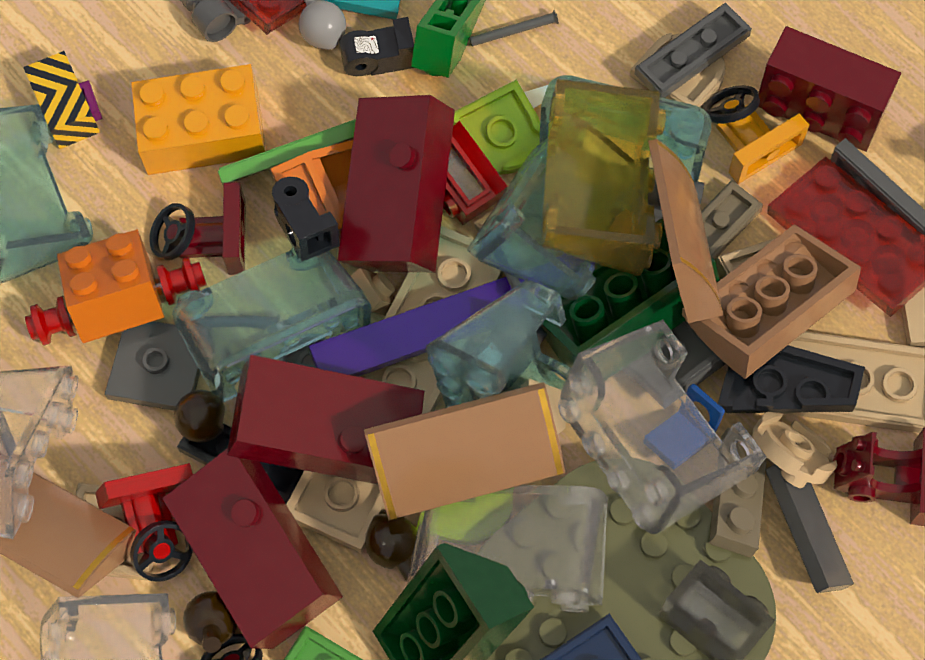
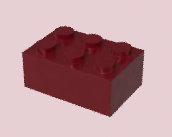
[758,26,902,152]

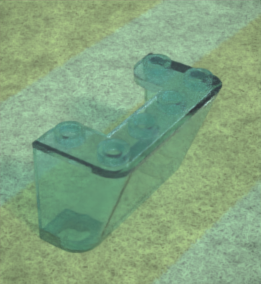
[426,281,582,415]

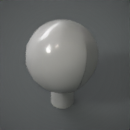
[298,0,346,50]

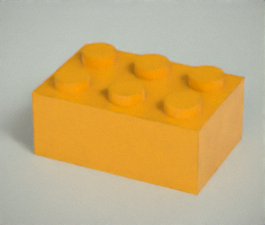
[131,64,266,175]

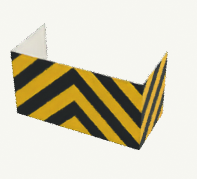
[23,51,101,149]

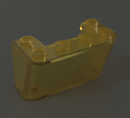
[541,79,666,276]

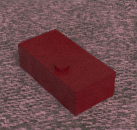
[338,95,455,273]
[227,355,425,484]
[162,448,343,649]

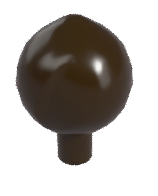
[174,390,225,443]
[365,514,419,583]
[183,591,237,653]

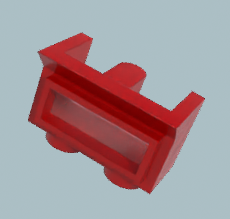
[443,120,507,225]

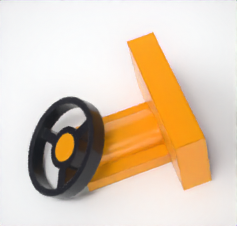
[703,85,809,184]

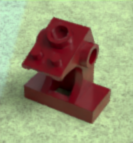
[833,428,925,526]

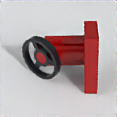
[95,463,193,582]

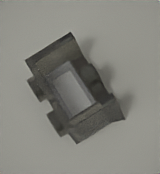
[658,559,775,660]

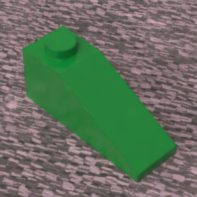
[411,0,486,78]

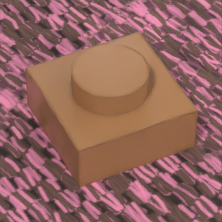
[348,268,395,316]

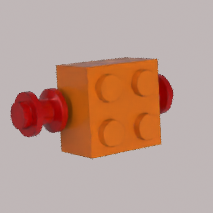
[25,229,207,346]

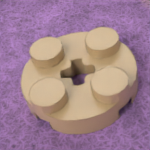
[748,412,837,488]

